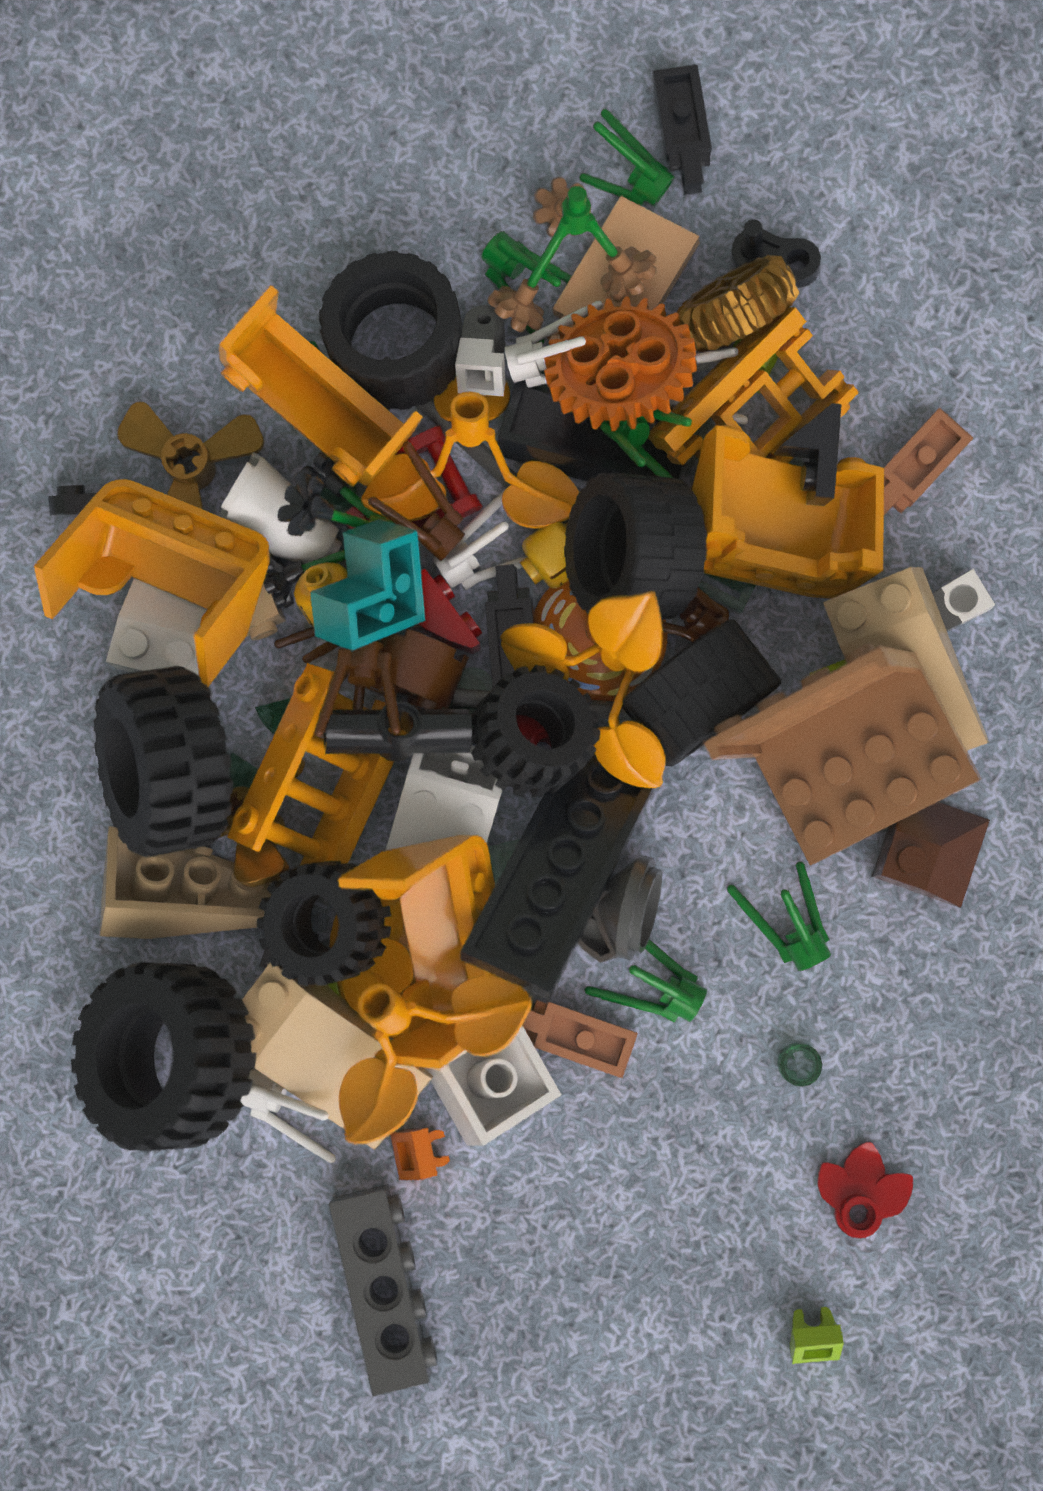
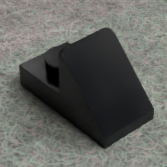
[774,403,841,506]

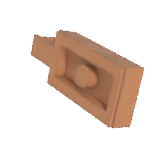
[884,407,973,515]
[522,1000,638,1078]

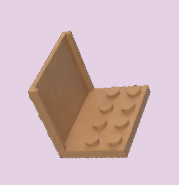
[703,643,982,866]

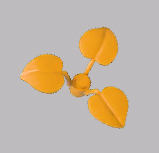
[361,378,579,529]
[500,591,666,788]
[339,938,532,1144]

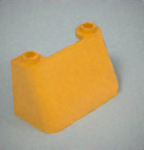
[691,425,884,599]

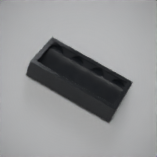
[497,370,682,481]

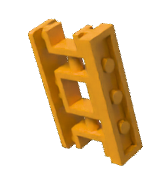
[648,307,859,465]

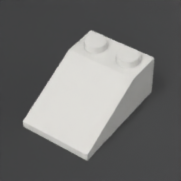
[106,578,208,675]

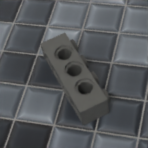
[329,1184,438,1397]

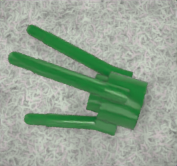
[579,109,675,207]
[481,231,572,344]
[601,409,692,478]
[727,861,831,971]
[584,939,707,1022]

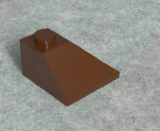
[871,802,990,908]

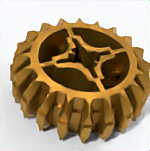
[677,255,800,352]

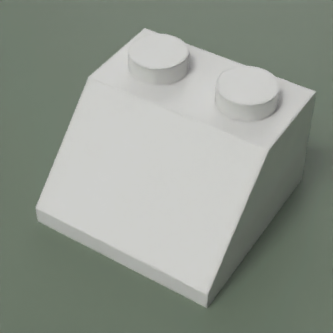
[423,1026,562,1146]

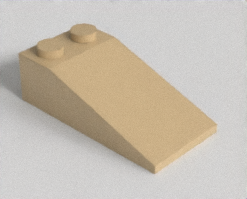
[823,567,989,750]
[242,963,434,1150]

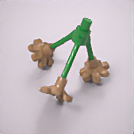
[488,177,657,332]

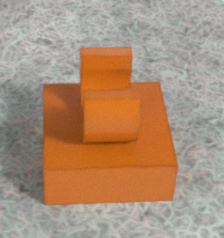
[390,1128,450,1180]

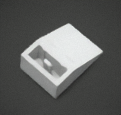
[386,745,502,850]

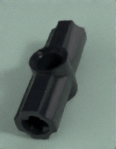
[323,701,472,761]

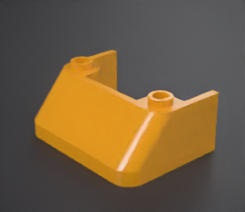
[219,285,423,487]
[34,479,270,687]
[338,835,495,1069]

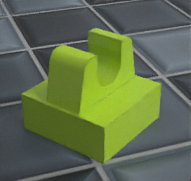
[790,1307,844,1364]

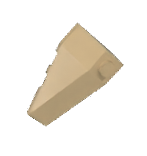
[100,826,281,939]

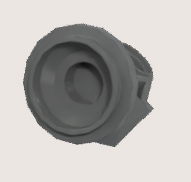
[578,855,662,963]

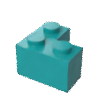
[310,519,425,650]

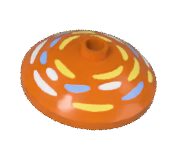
[534,581,668,701]

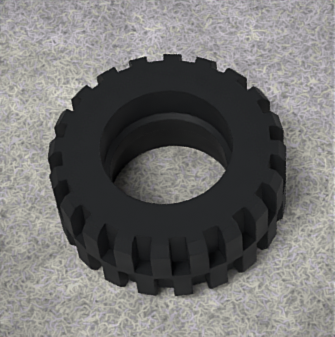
[94,666,233,857]
[71,962,256,1152]

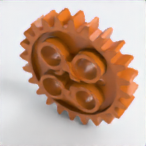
[544,296,697,431]

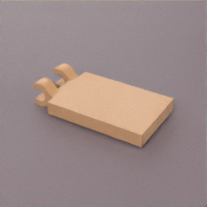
[547,196,699,340]

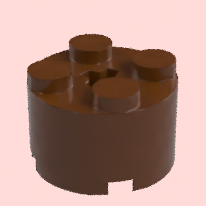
[365,629,469,709]

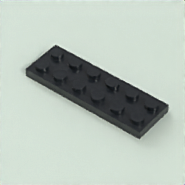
[460,753,666,1000]

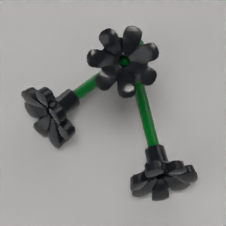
[264,452,395,609]

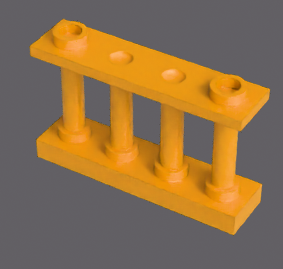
[227,663,407,865]

